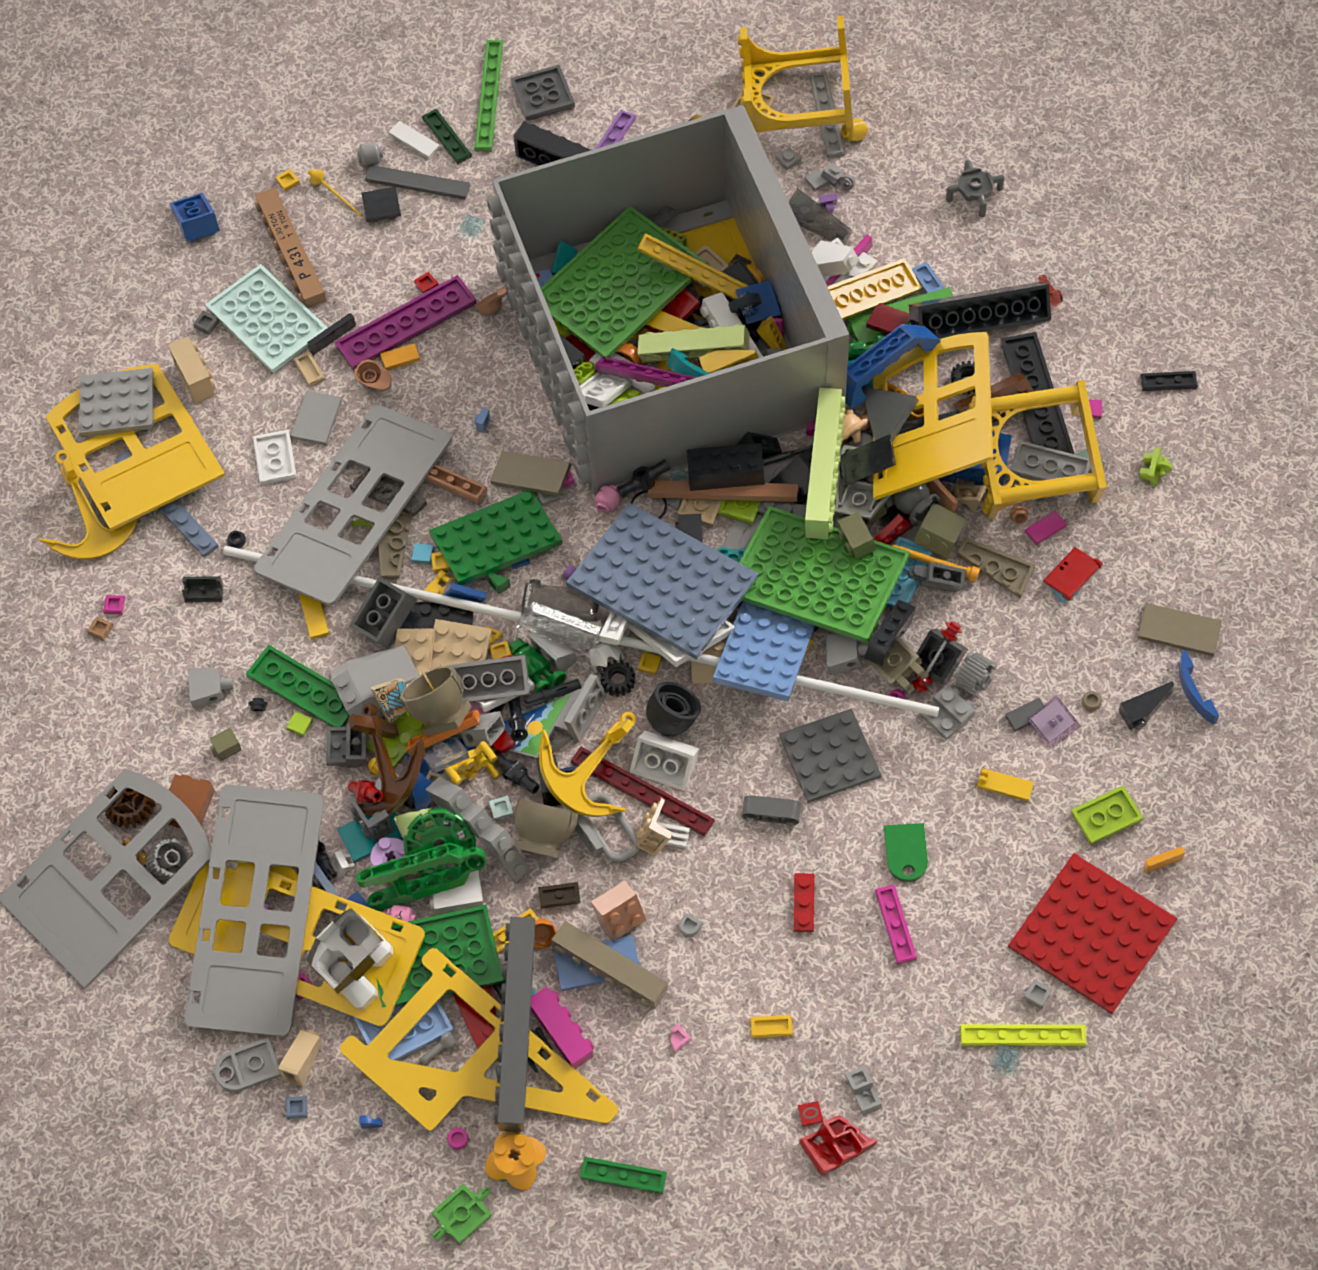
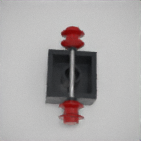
[911,621,968,692]

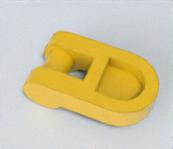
[425,570,455,595]

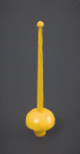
[308,169,363,217]

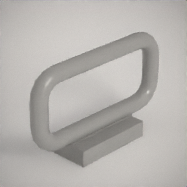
[575,792,640,862]

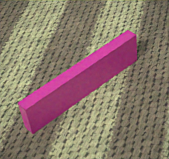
[875,885,917,965]

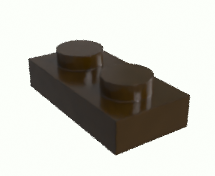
[538,882,581,909]

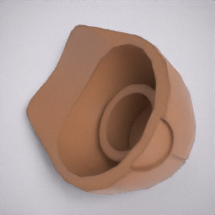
[475,287,507,315]
[354,360,392,391]

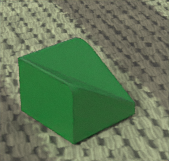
[487,573,511,594]

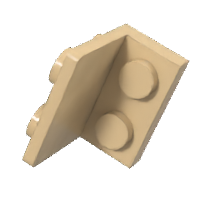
[634,798,672,857]

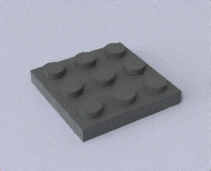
[511,65,575,121]

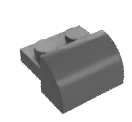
[326,724,366,768]

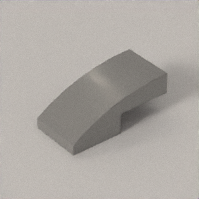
[845,1066,882,1115]

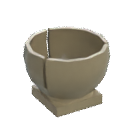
[400,666,472,737]
[514,799,578,858]

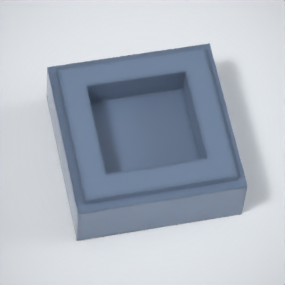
[286,1096,308,1119]

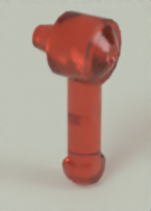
[1038,274,1063,305]

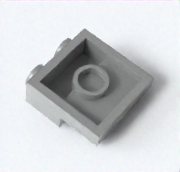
[919,685,975,740]

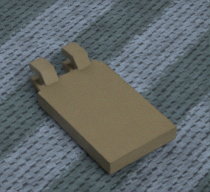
[862,633,929,694]

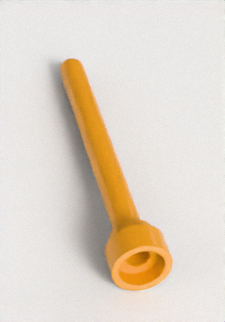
[891,544,980,582]

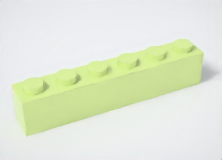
[638,324,750,362]

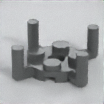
[946,160,1005,217]

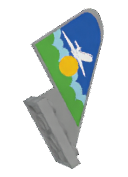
[490,674,607,759]

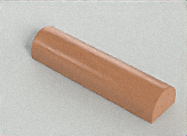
[424,464,488,505]

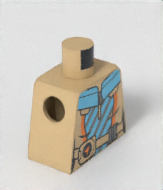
[370,678,408,723]

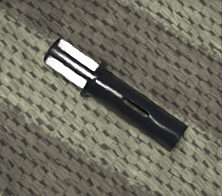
[524,678,581,708]

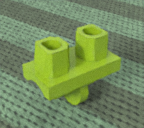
[1139,448,1172,486]

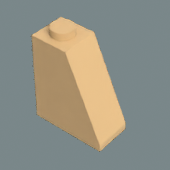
[278,1030,322,1087]

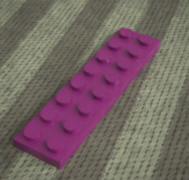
[335,275,477,371]

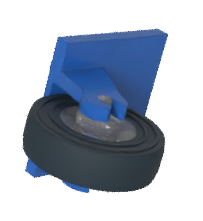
[728,280,781,324]

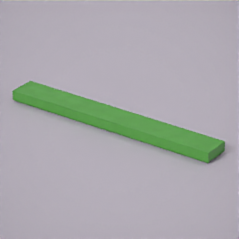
[475,40,504,152]

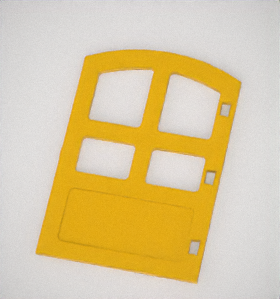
[873,332,993,500]
[45,364,226,531]

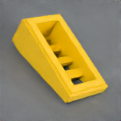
[757,316,787,350]

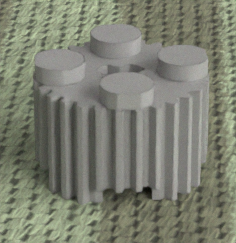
[953,652,998,697]
[145,838,190,882]

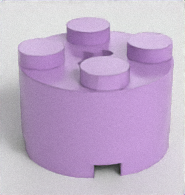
[370,837,409,883]

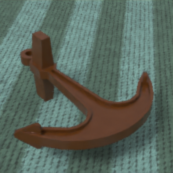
[348,703,426,816]

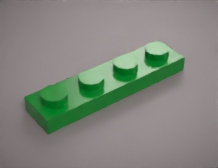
[580,1157,667,1194]

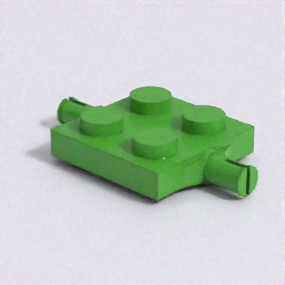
[432,1183,492,1245]

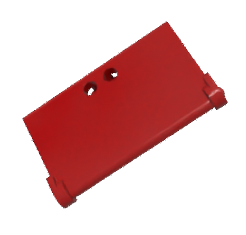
[1043,547,1103,601]

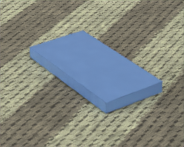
[554,935,639,991]

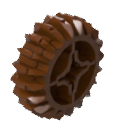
[105,788,156,829]

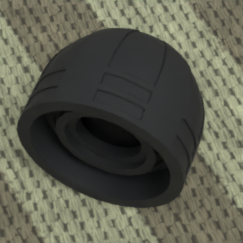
[646,682,701,736]

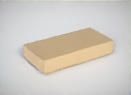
[293,351,325,387]

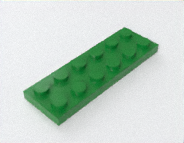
[246,645,350,727]

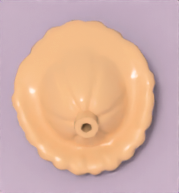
[841,410,870,444]

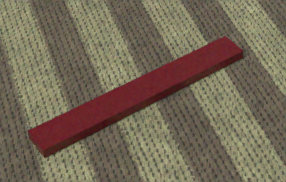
[570,746,715,837]

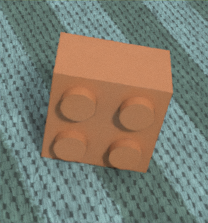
[591,881,646,941]

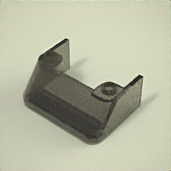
[521,579,603,622]

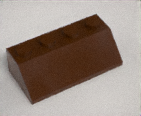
[953,372,1034,423]

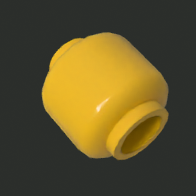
[841,118,868,142]

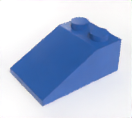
[169,192,220,242]

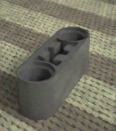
[742,795,801,825]

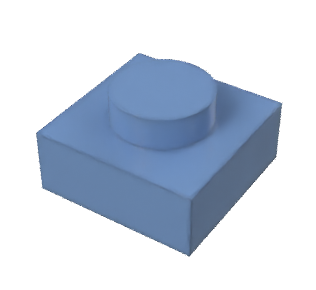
[474,408,491,433]

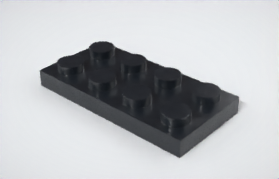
[400,602,474,629]

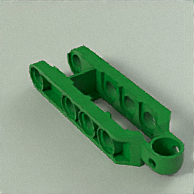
[355,843,486,911]

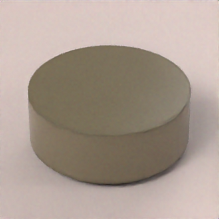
[1082,691,1102,711]

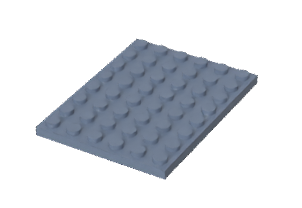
[566,503,759,660]

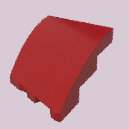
[799,1115,878,1176]

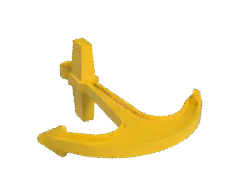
[38,450,138,560]
[539,712,636,817]

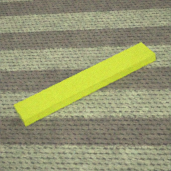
[960,1024,1086,1046]

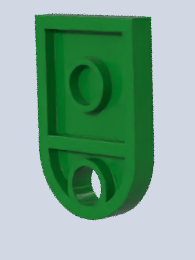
[884,823,928,882]

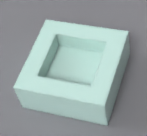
[489,796,513,821]

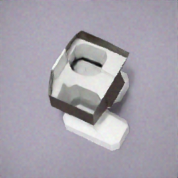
[306,908,393,1010]

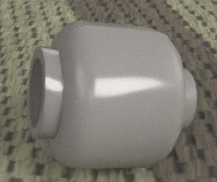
[357,142,383,166]

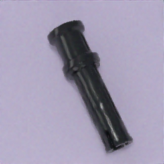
[508,696,528,741]

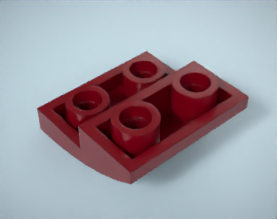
[866,303,910,335]

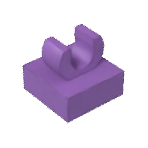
[818,193,838,214]

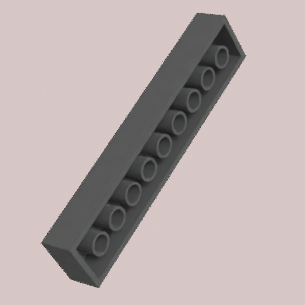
[494,917,535,1132]

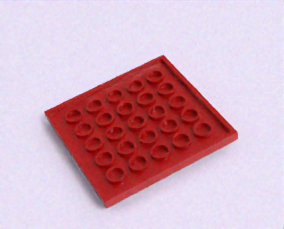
[1008,853,1178,1014]

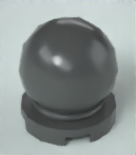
[893,483,942,526]

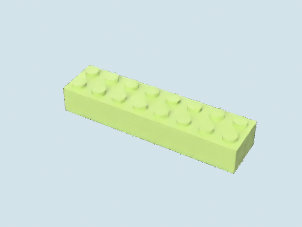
[805,388,845,539]

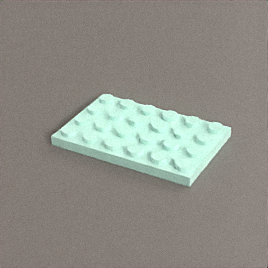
[205,264,328,374]

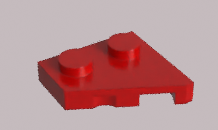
[873,514,914,545]

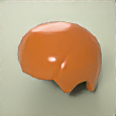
[616,343,642,364]
[534,919,557,949]

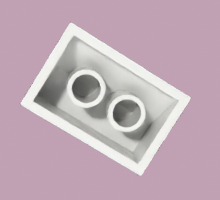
[629,730,700,791]

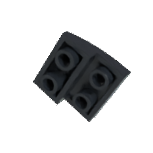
[361,186,401,222]

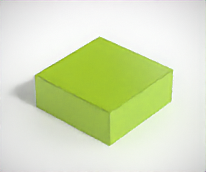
[286,711,313,737]

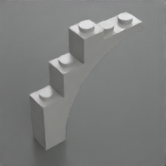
[425,777,531,883]

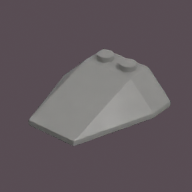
[835,445,891,520]
[331,645,420,720]

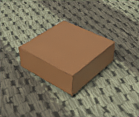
[87,616,114,641]

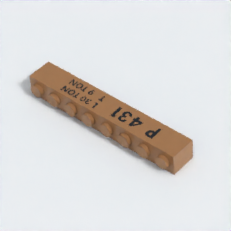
[254,187,327,308]

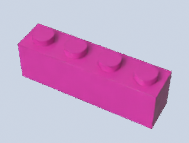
[531,986,594,1069]

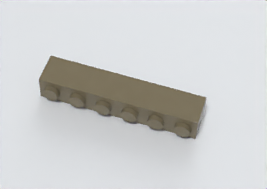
[552,921,668,1009]

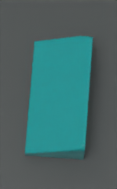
[551,241,577,275]

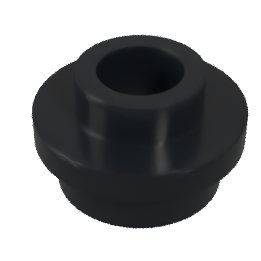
[227,531,246,549]
[248,698,268,711]

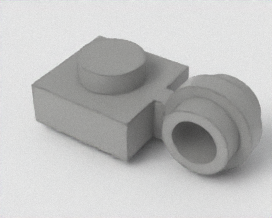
[821,163,855,189]

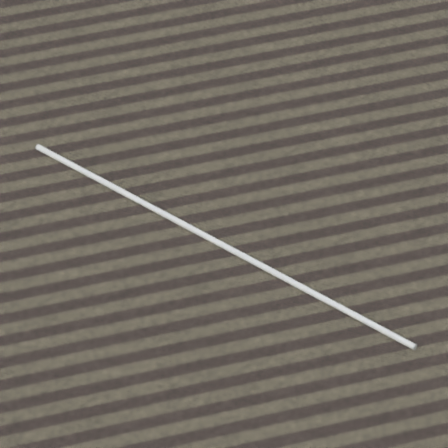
[223,546,939,717]

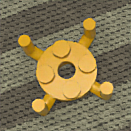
[444,741,501,785]

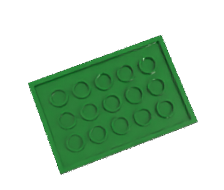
[429,491,563,585]
[376,905,504,1007]

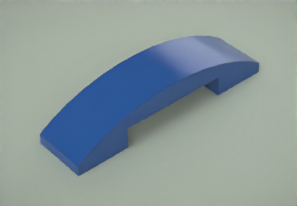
[1179,650,1219,724]

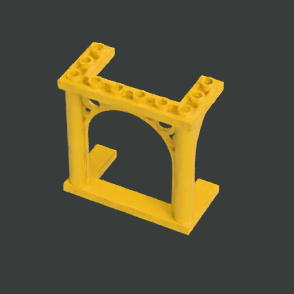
[737,16,854,133]
[966,380,1107,520]

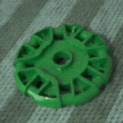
[403,808,476,876]

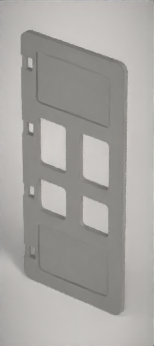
[254,405,452,605]
[185,785,324,1037]

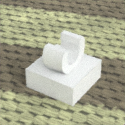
[330,851,355,879]

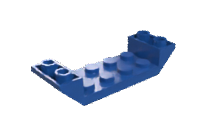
[845,324,941,410]

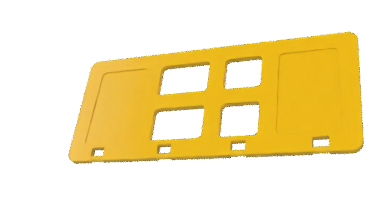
[169,861,425,1027]

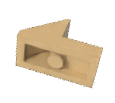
[952,485,987,513]

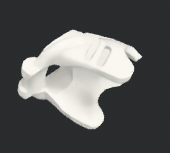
[585,640,625,674]

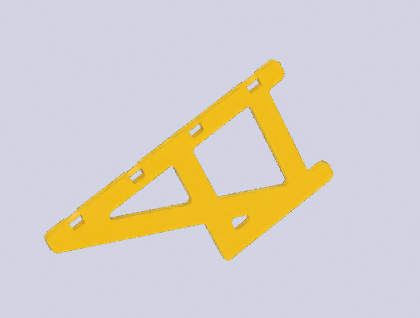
[340,948,618,1131]

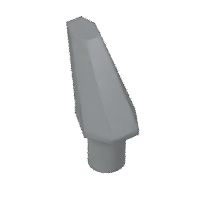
[550,736,571,752]

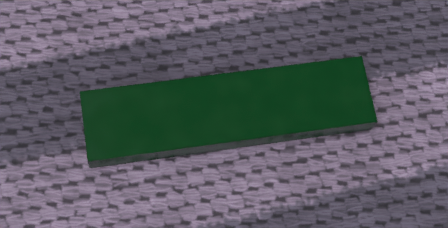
[422,109,472,164]

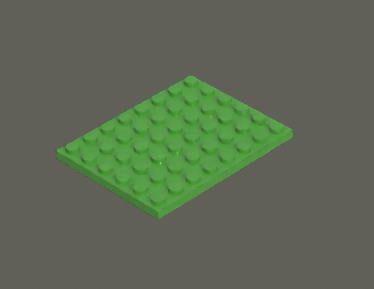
[541,206,707,358]
[739,506,910,643]

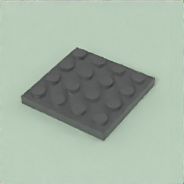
[779,708,881,803]

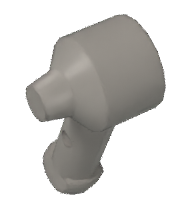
[419,1031,458,1065]

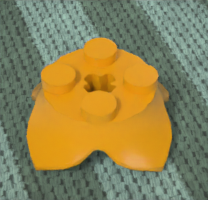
[485,1131,546,1190]

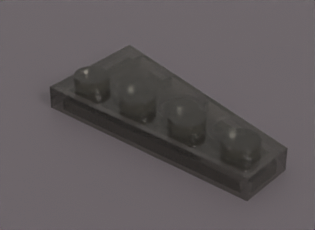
[789,187,853,246]
[349,469,427,516]

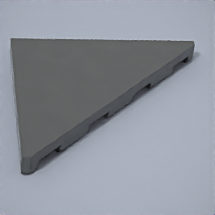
[862,387,919,442]

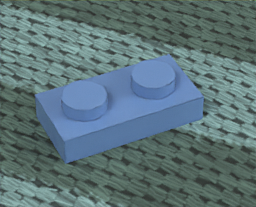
[911,262,945,294]

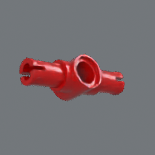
[348,780,384,803]

